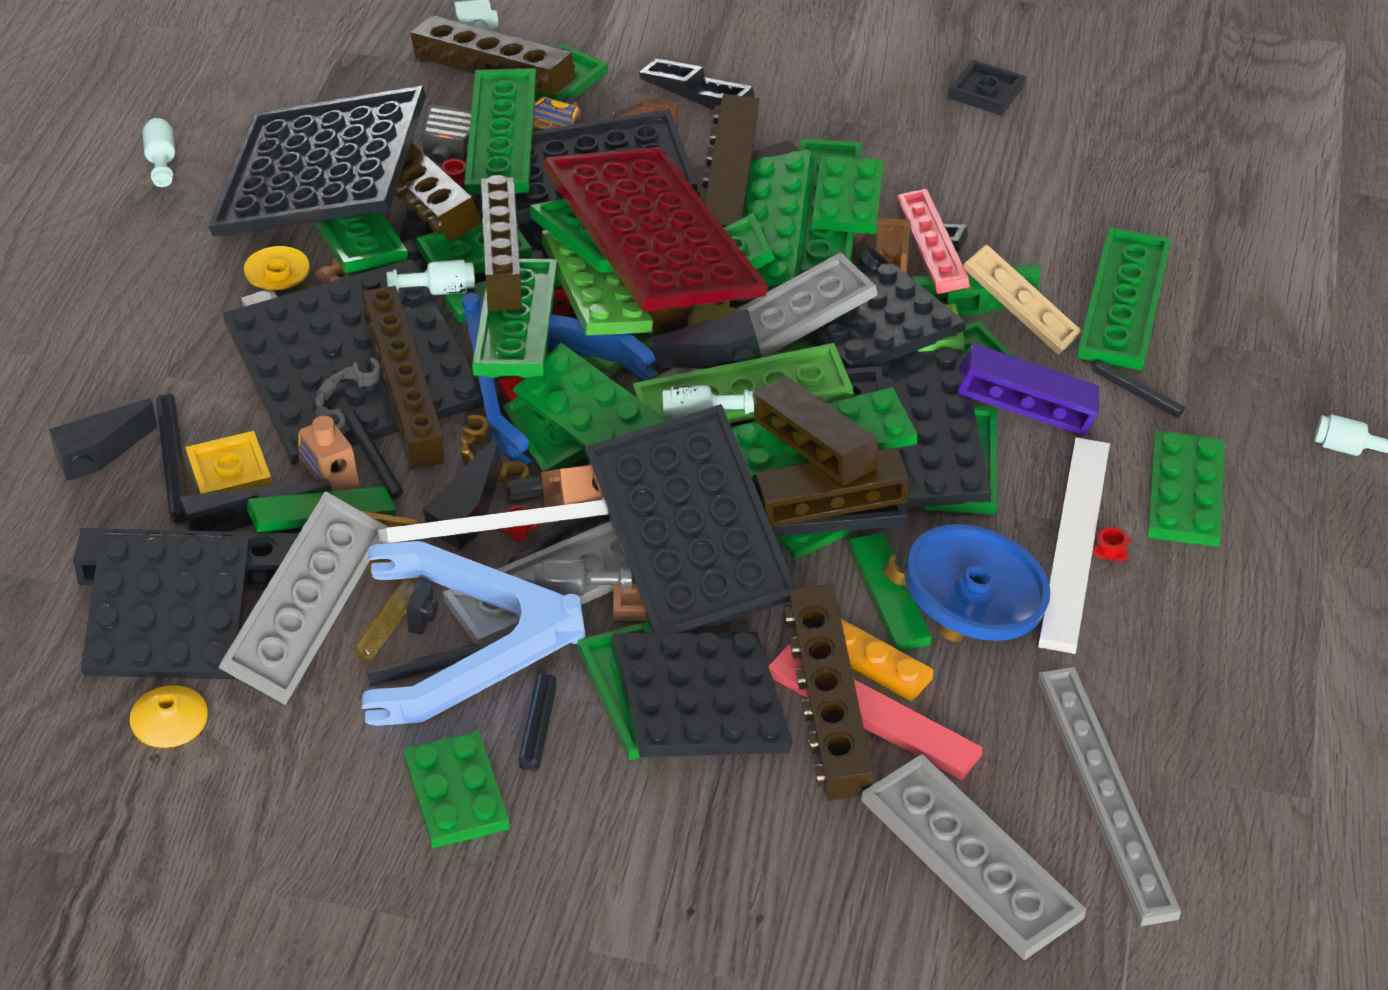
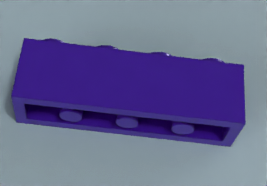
[957,343,1099,436]

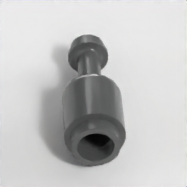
[535,559,632,596]

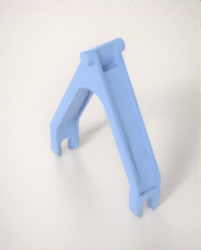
[362,541,586,726]

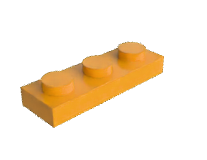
[841,619,934,702]

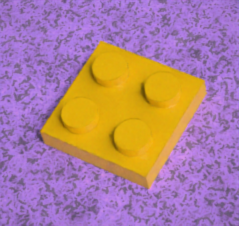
[185,431,272,494]

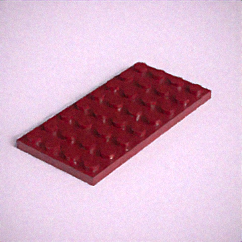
[543,147,768,311]

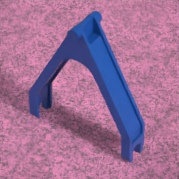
[462,293,658,465]

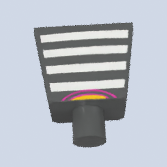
[422,104,471,164]

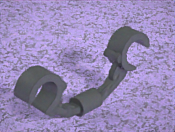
[315,358,381,434]

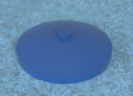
[904,524,1050,641]

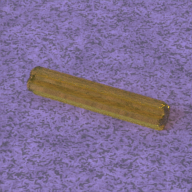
[354,578,421,662]

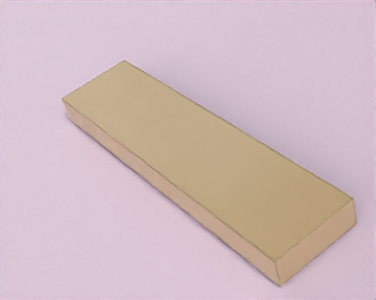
[963,244,1083,355]

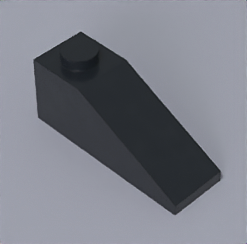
[649,309,762,369]
[49,398,157,481]
[423,439,502,550]

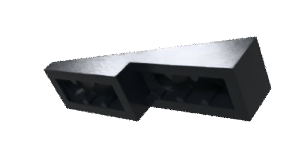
[639,58,755,110]
[179,479,332,532]

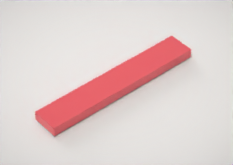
[897,189,969,294]
[769,645,983,781]

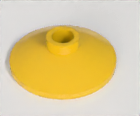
[244,246,310,290]
[130,685,208,748]

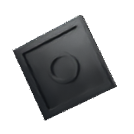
[948,60,1026,116]

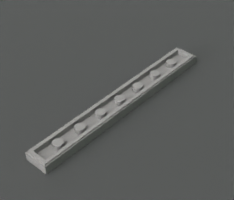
[1037,667,1181,927]

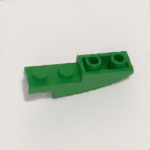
[913,265,1041,317]

